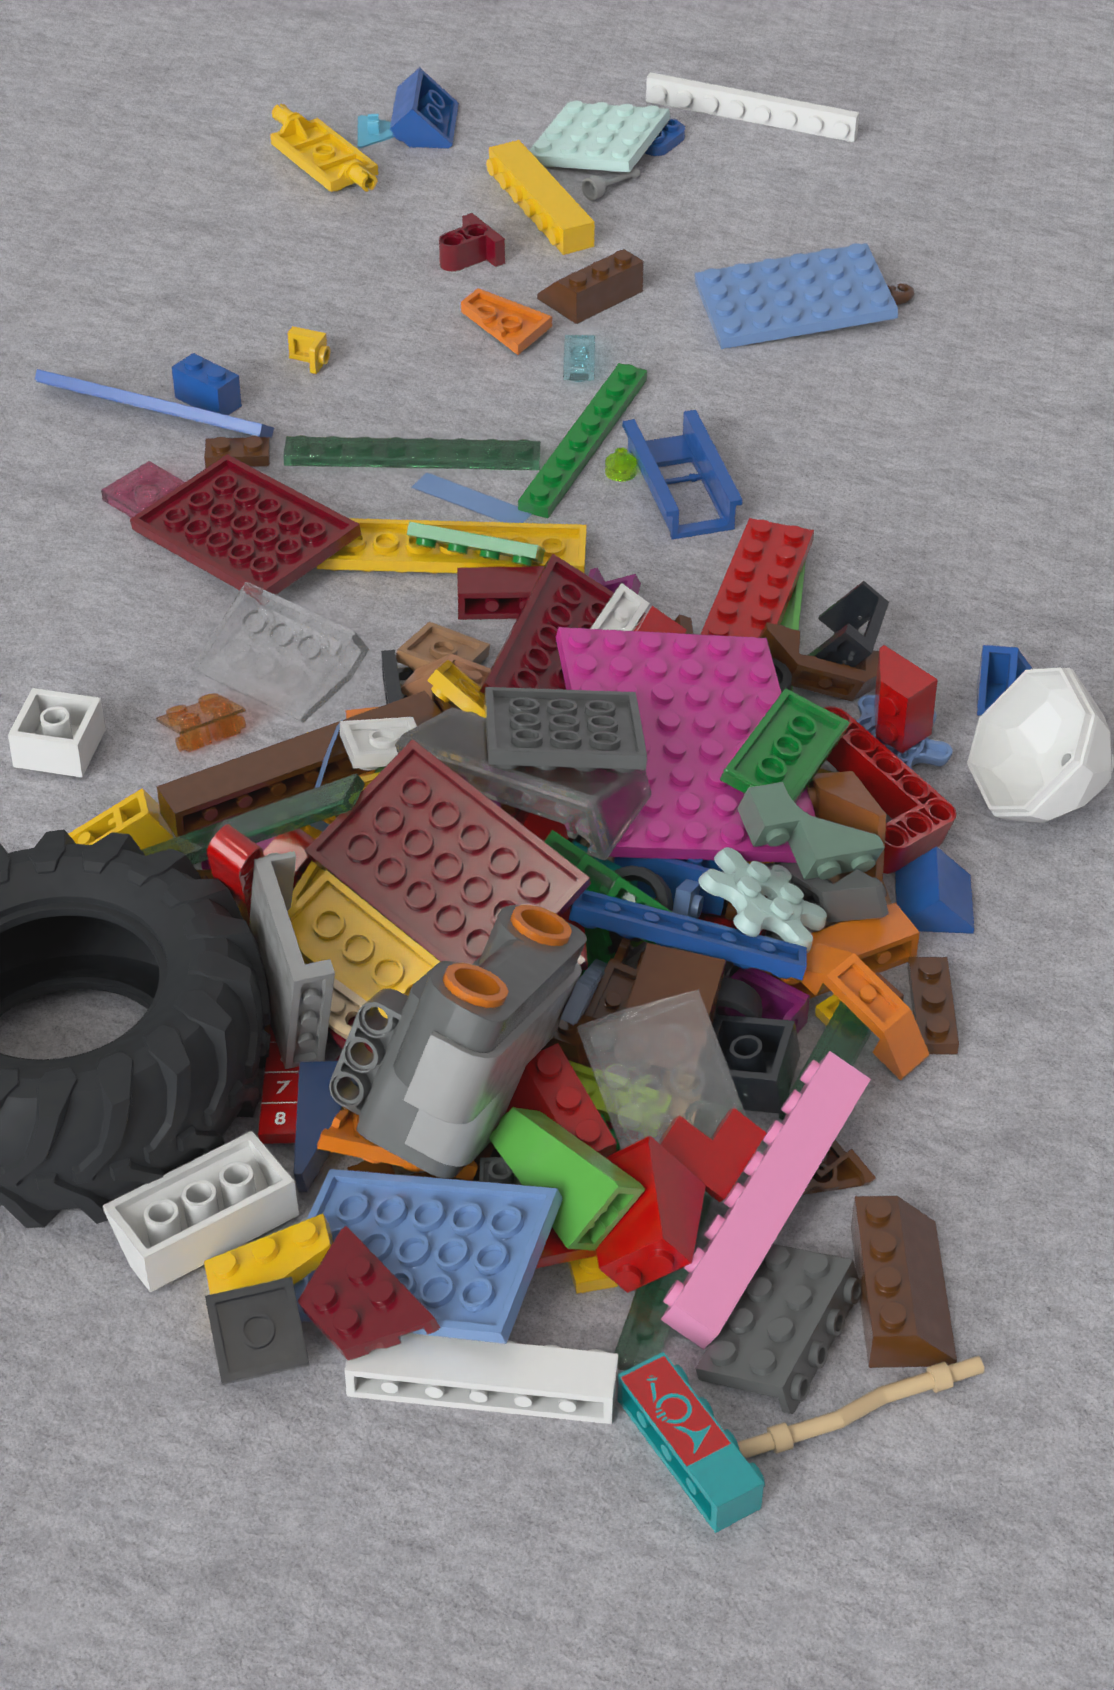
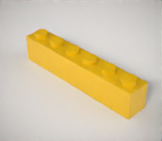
[486,140,595,255]

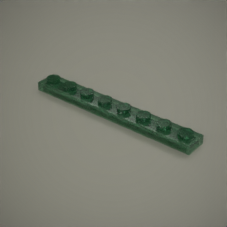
[283,435,540,470]

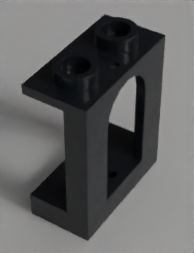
[807,581,889,668]

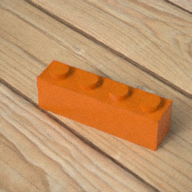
[761,902,920,999]

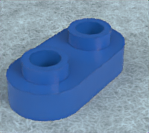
[645,119,685,156]

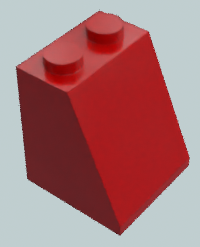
[596,1135,706,1293]

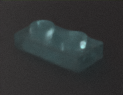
[563,335,595,382]

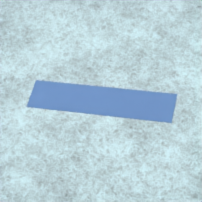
[411,473,532,523]

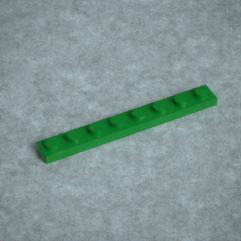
[518,363,647,519]

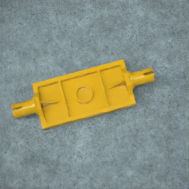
[270,103,378,192]

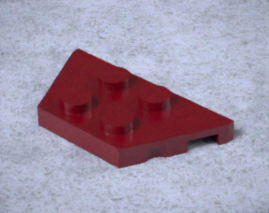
[297,1226,440,1361]

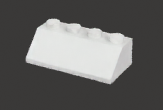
[103,1131,299,1293]

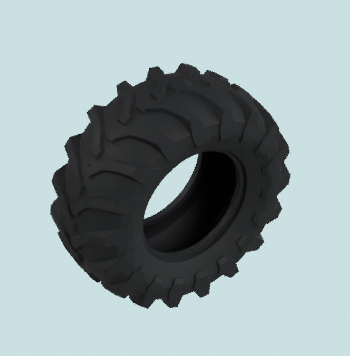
[0,829,271,1228]

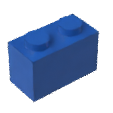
[172,353,242,415]

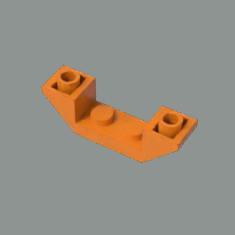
[800,943,929,1081]

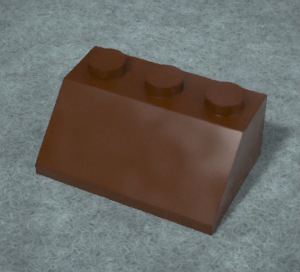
[537,249,644,324]

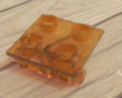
[156,693,246,752]

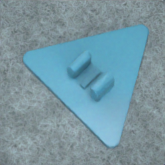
[357,114,394,148]

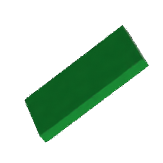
[720,688,850,803]

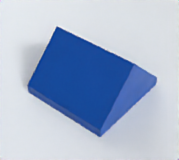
[895,846,974,934]

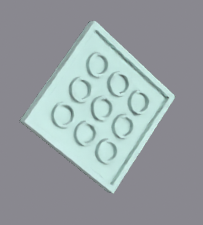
[529,101,670,172]

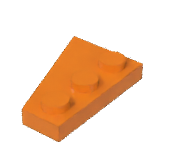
[461,288,552,355]

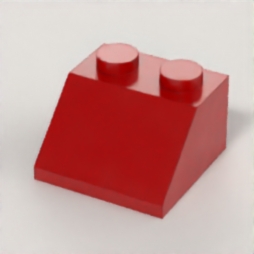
[874,645,938,753]

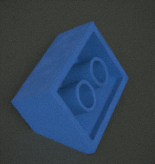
[390,67,459,149]

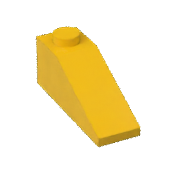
[68,788,174,855]

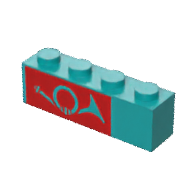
[617,1351,765,1533]

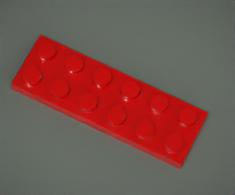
[700,518,814,638]

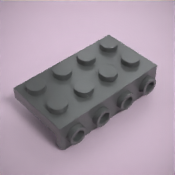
[695,1244,862,1414]

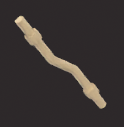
[738,1356,985,1459]

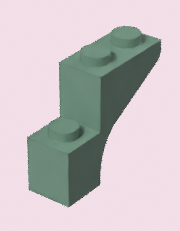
[737,782,885,880]

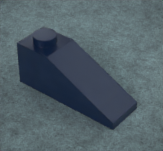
[294,1061,359,1193]

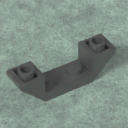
[775,862,889,922]

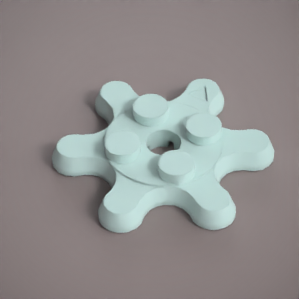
[698,847,827,953]

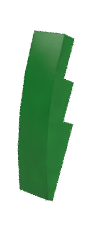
[544,830,674,945]

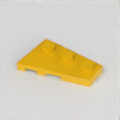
[204,1213,333,1295]

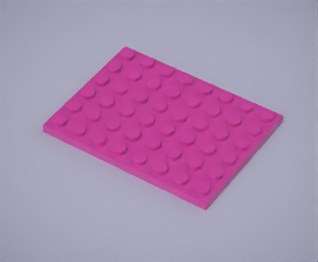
[556,627,816,863]

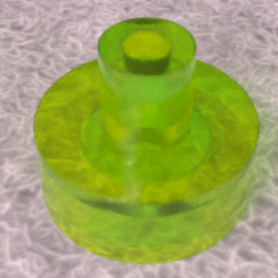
[605,447,637,482]

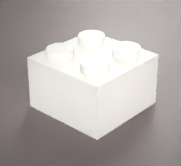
[8,688,105,777]

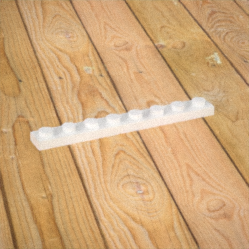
[646,72,859,142]

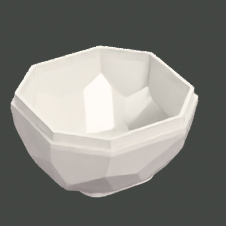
[967,667,1114,823]

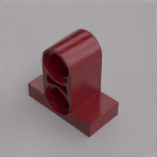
[439,213,505,272]

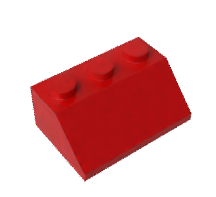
[505,1044,617,1157]

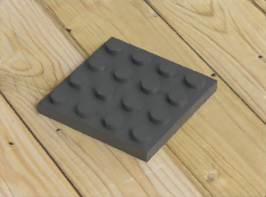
[485,687,647,773]

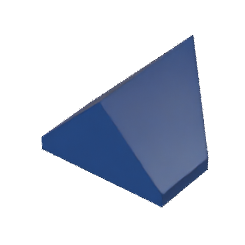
[977,645,1033,716]

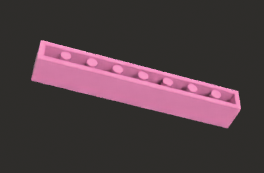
[660,1051,871,1350]

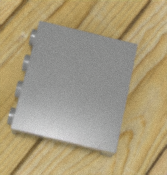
[249,852,335,1069]

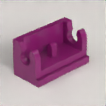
[718,967,810,1034]

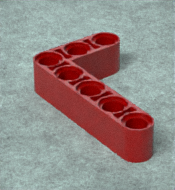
[824,706,957,874]
[207,822,315,926]

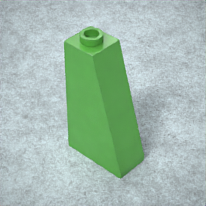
[489,1107,645,1251]

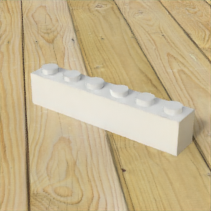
[345,1333,618,1424]

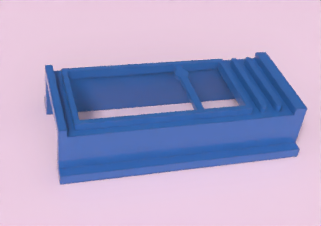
[622,410,743,540]

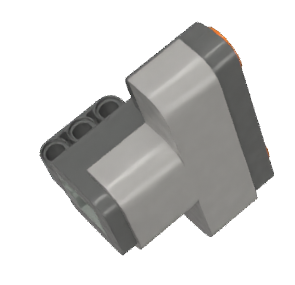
[329,905,587,1179]

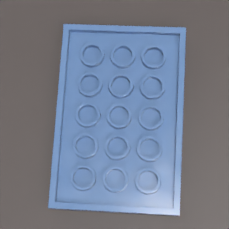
[695,243,898,349]
[294,1169,563,1344]

